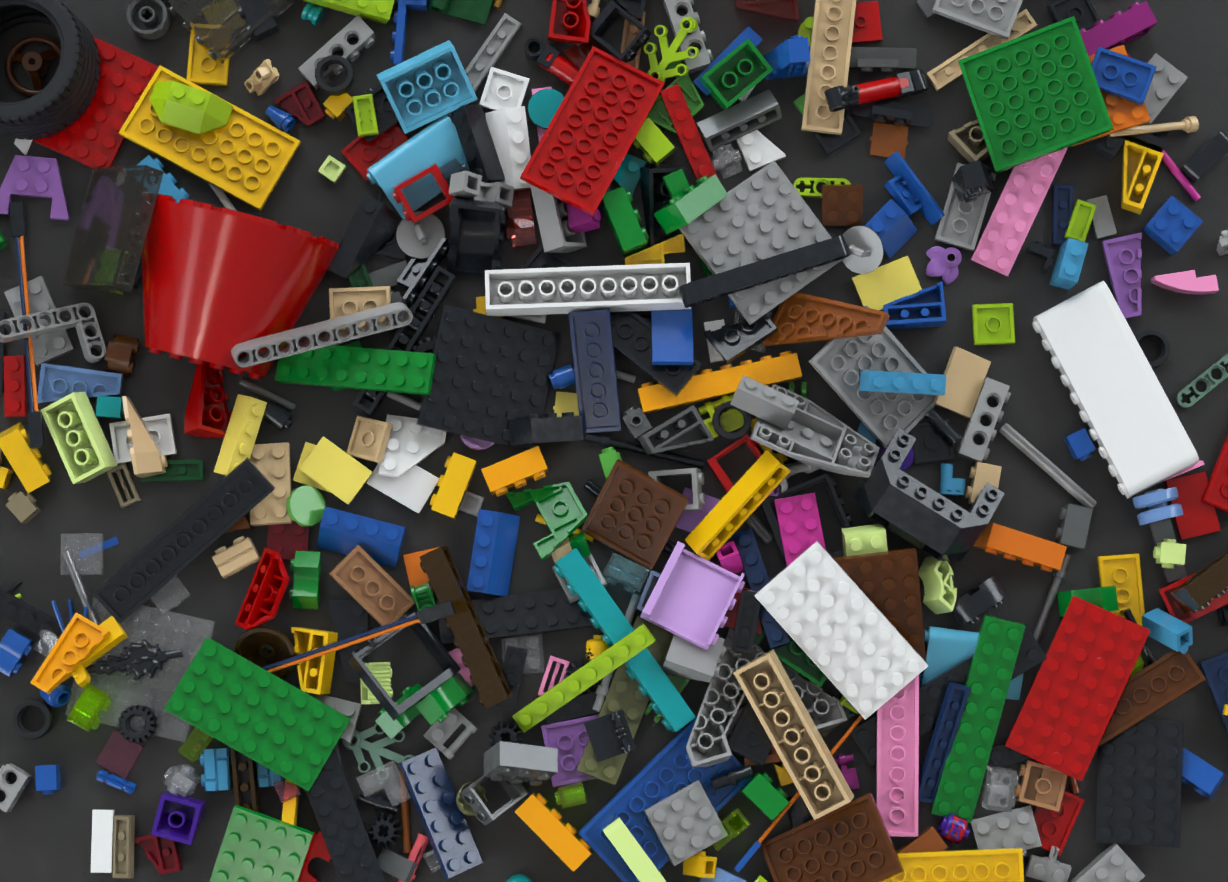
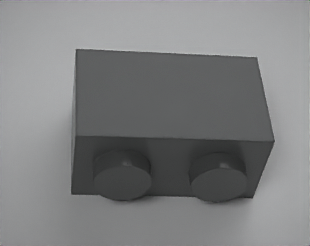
[1055,504,1093,550]

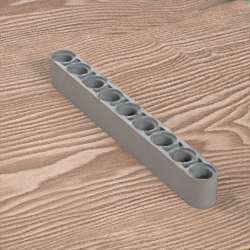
[231,302,413,367]

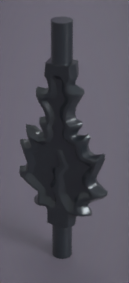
[85,639,183,680]

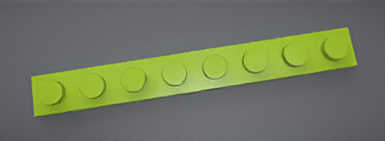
[512,624,656,733]

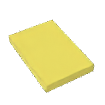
[851,256,922,310]
[299,436,373,505]

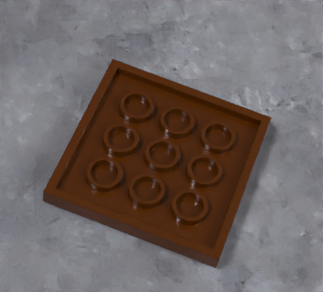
[581,459,690,570]

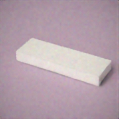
[91,809,114,873]

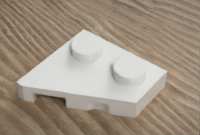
[736,130,786,172]

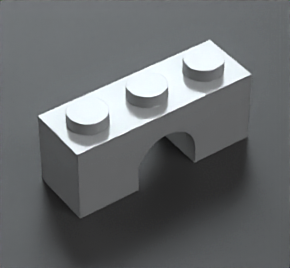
[449,170,514,208]

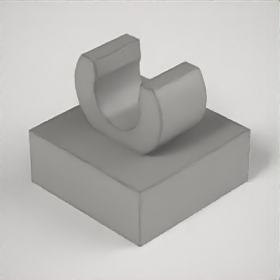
[1216,230,1228,256]

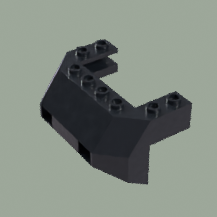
[856,428,1005,561]

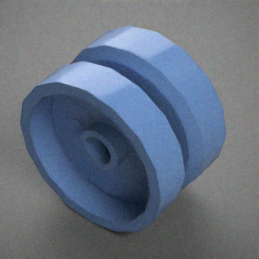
[1132,487,1184,526]

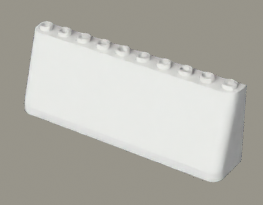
[1032,281,1199,499]

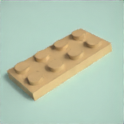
[250,442,292,526]

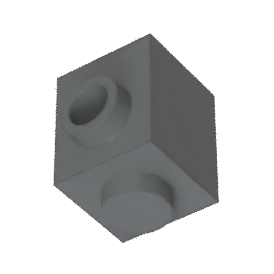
[622,407,653,440]

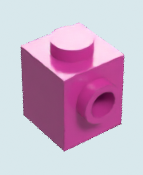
[716,541,744,574]

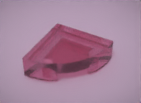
[273,781,301,803]

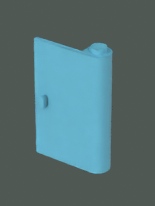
[366,115,470,219]
[921,626,1024,700]

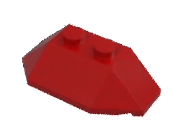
[235,548,290,630]

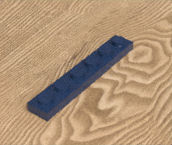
[733,528,791,650]
[918,682,971,803]

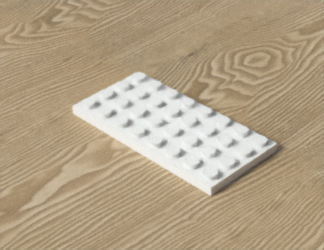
[754,541,928,720]

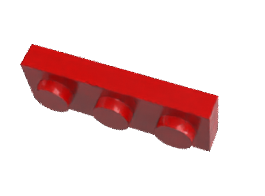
[3,355,27,418]

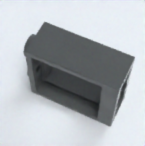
[461,775,528,826]

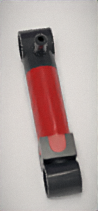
[524,37,579,86]
[824,69,929,112]

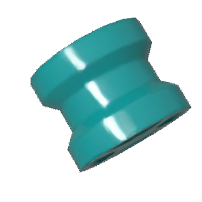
[301,2,325,26]

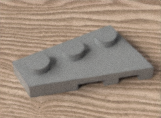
[305,692,362,745]

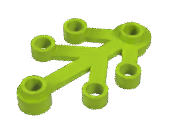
[644,16,700,83]

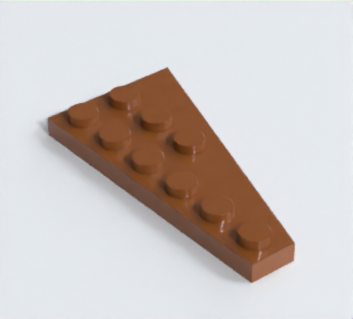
[762,292,890,346]

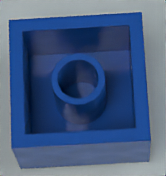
[1141,196,1203,256]

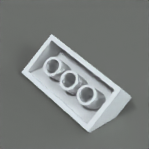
[485,106,531,191]

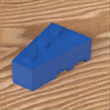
[881,281,947,330]
[1182,747,1225,800]

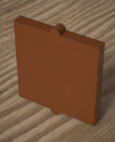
[869,122,909,159]

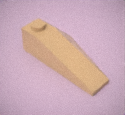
[122,396,168,478]

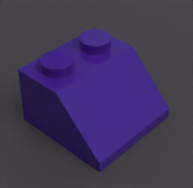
[151,791,206,845]

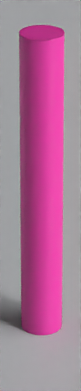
[1161,150,1201,202]

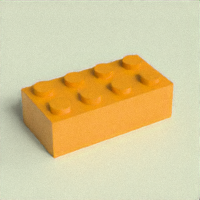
[515,792,591,872]

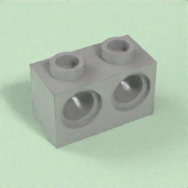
[0,763,32,813]

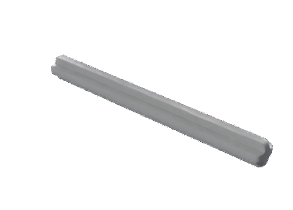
[999,423,1097,509]

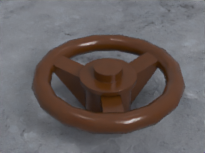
[4,35,61,97]

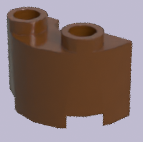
[104,333,141,378]

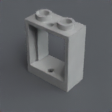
[648,468,706,512]

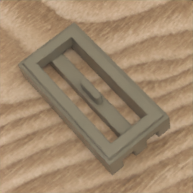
[107,463,142,509]

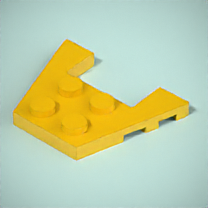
[625,234,685,265]

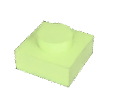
[318,155,347,184]

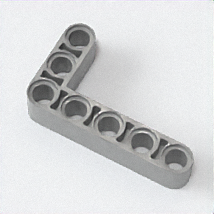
[0,303,106,364]

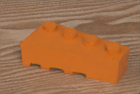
[973,523,1067,573]

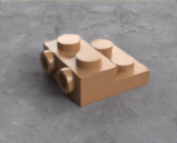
[1014,760,1068,812]

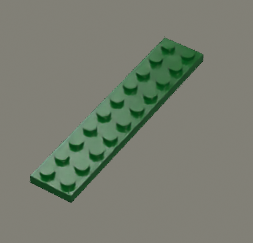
[930,614,1026,823]

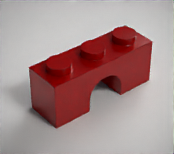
[298,830,332,882]

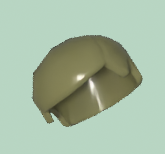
[456,782,488,816]

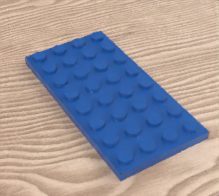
[578,717,752,882]

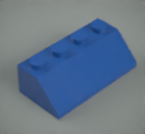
[317,507,407,568]
[467,509,520,596]

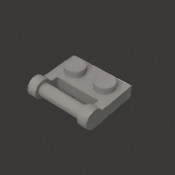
[423,708,478,760]

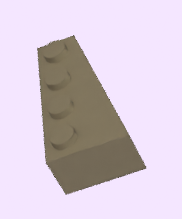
[947,119,990,163]

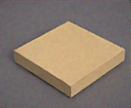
[346,416,393,464]

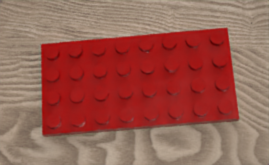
[520,46,665,216]
[1005,595,1151,782]

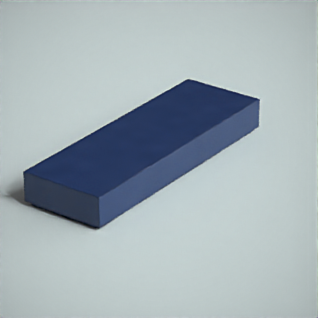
[1052,184,1074,245]

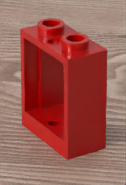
[392,163,456,223]
[706,434,763,493]

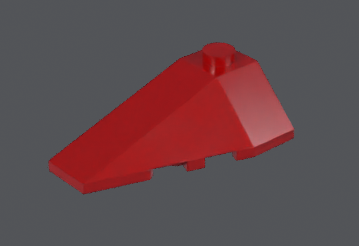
[547,0,591,44]
[184,362,232,438]

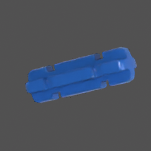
[96,770,136,794]

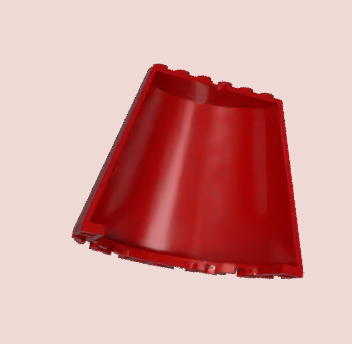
[140,193,340,380]

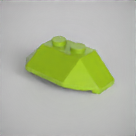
[150,81,233,135]

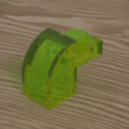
[712,808,751,851]

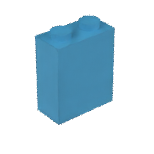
[1049,238,1089,290]

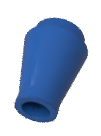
[265,105,295,133]

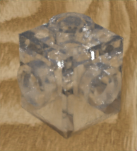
[711,144,743,179]

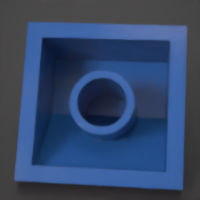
[865,199,918,259]

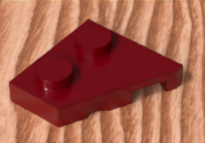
[274,81,327,127]
[134,834,183,875]

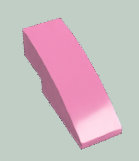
[1150,270,1219,295]

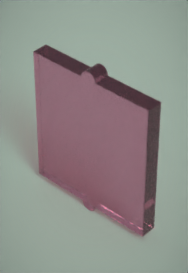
[96,730,144,779]

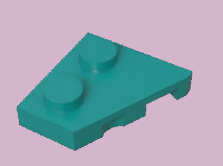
[613,154,647,196]

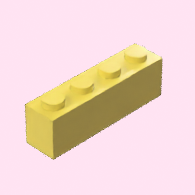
[214,394,267,476]

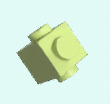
[1153,539,1186,569]

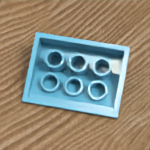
[377,40,478,134]

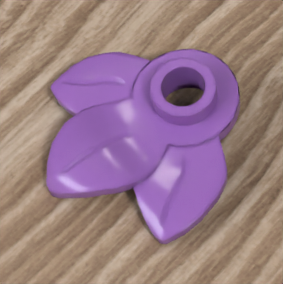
[926,246,962,285]

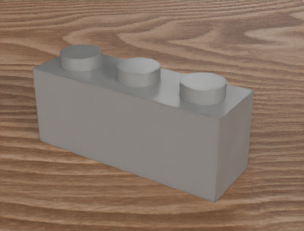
[730,375,799,430]

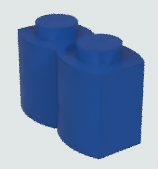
[0,628,34,677]

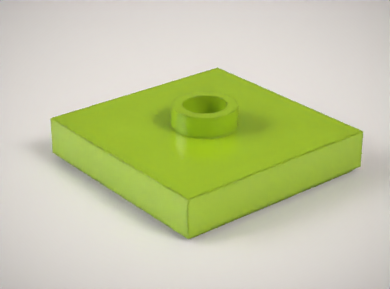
[972,303,1015,346]

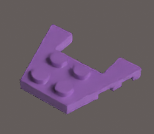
[0,155,70,221]

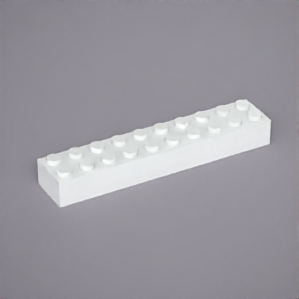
[485,263,691,316]

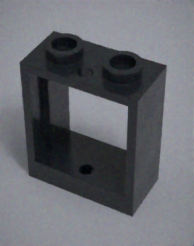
[589,0,651,64]

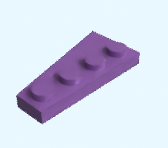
[1101,232,1142,319]

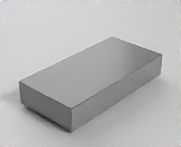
[1086,195,1117,240]

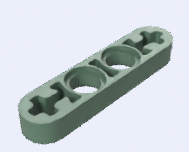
[1175,354,1228,409]

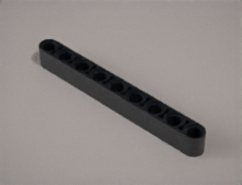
[678,235,851,308]

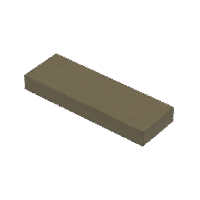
[112,815,135,879]

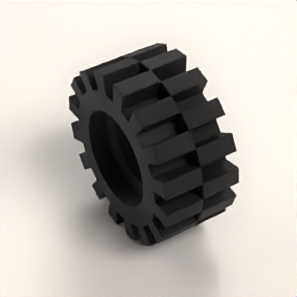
[117,705,158,743]

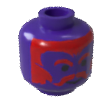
[938,814,970,844]

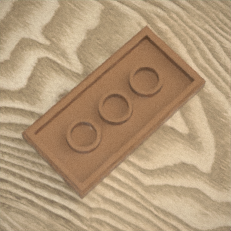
[329,545,415,626]

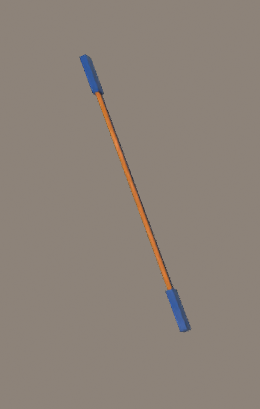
[734,715,863,873]

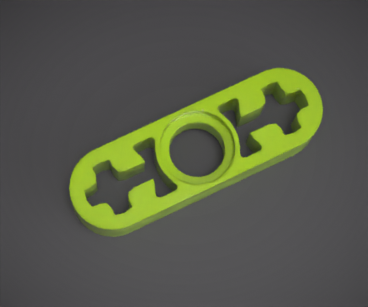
[793,178,851,198]

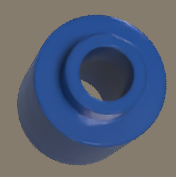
[548,364,576,390]

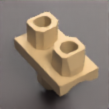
[244,59,280,96]

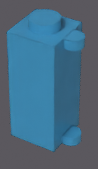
[1142,608,1193,654]

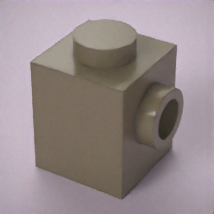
[6,491,41,524]

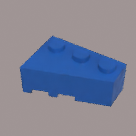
[763,35,811,80]

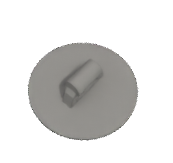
[396,211,445,259]
[842,226,883,274]

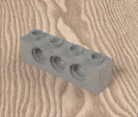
[662,0,713,75]
[298,16,376,91]
[956,377,1011,463]

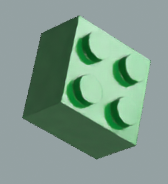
[740,772,790,820]

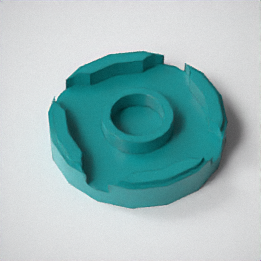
[528,89,564,129]

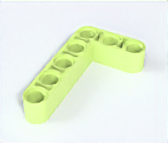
[603,817,666,882]

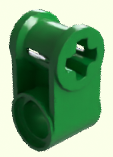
[410,581,437,622]

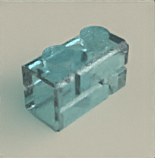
[603,552,650,594]

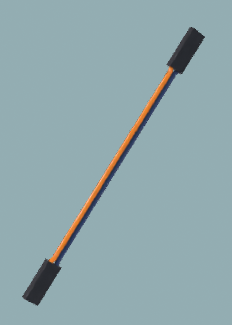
[9,201,45,449]
[262,600,456,673]

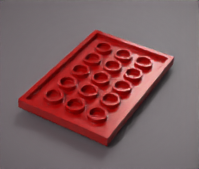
[34,36,159,175]

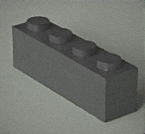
[697,90,782,151]

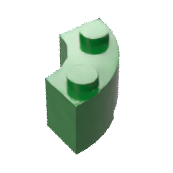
[289,551,321,610]
[1057,586,1119,617]
[416,672,474,725]
[375,683,422,739]

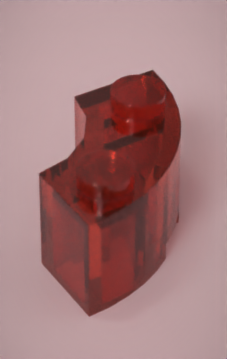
[505,189,537,247]

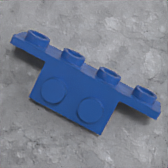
[884,151,945,225]

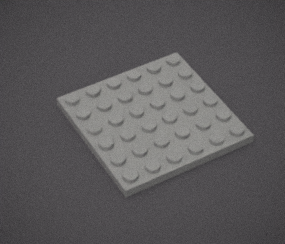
[679,160,845,325]

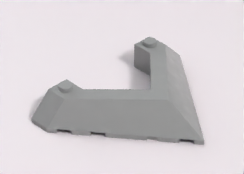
[686,628,847,767]

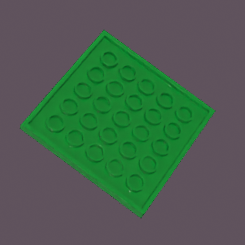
[958,16,1114,173]

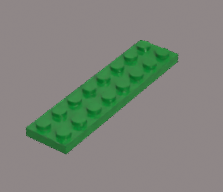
[275,342,436,395]

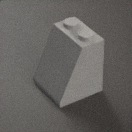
[662,634,726,683]

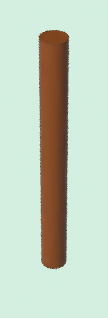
[399,770,411,853]

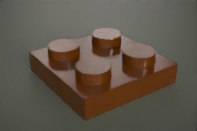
[821,184,863,226]

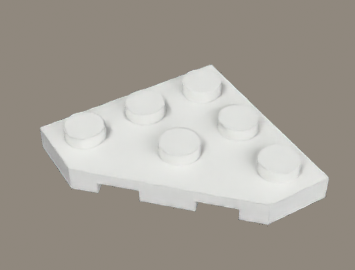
[378,414,446,478]

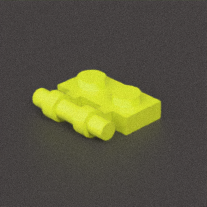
[698,394,744,438]

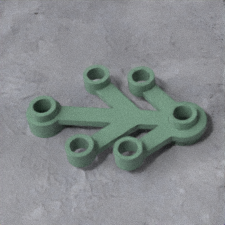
[342,723,414,781]

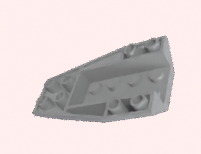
[750,383,880,478]

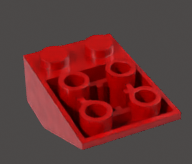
[1159,572,1228,623]

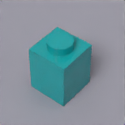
[96,396,124,420]

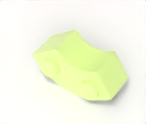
[918,556,957,614]

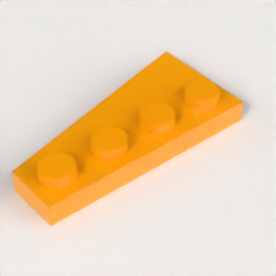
[30,612,111,694]

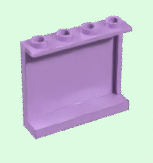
[640,541,745,650]

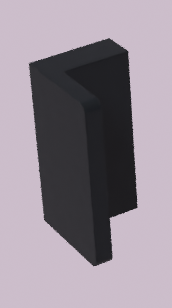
[1123,125,1169,152]

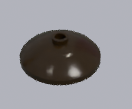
[235,626,296,680]

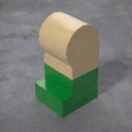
[551,532,591,563]

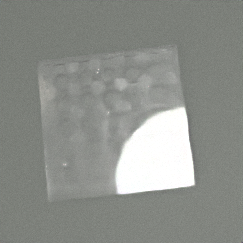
[65,597,216,743]

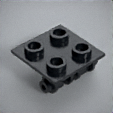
[584,709,636,762]

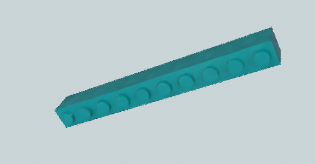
[554,548,696,732]

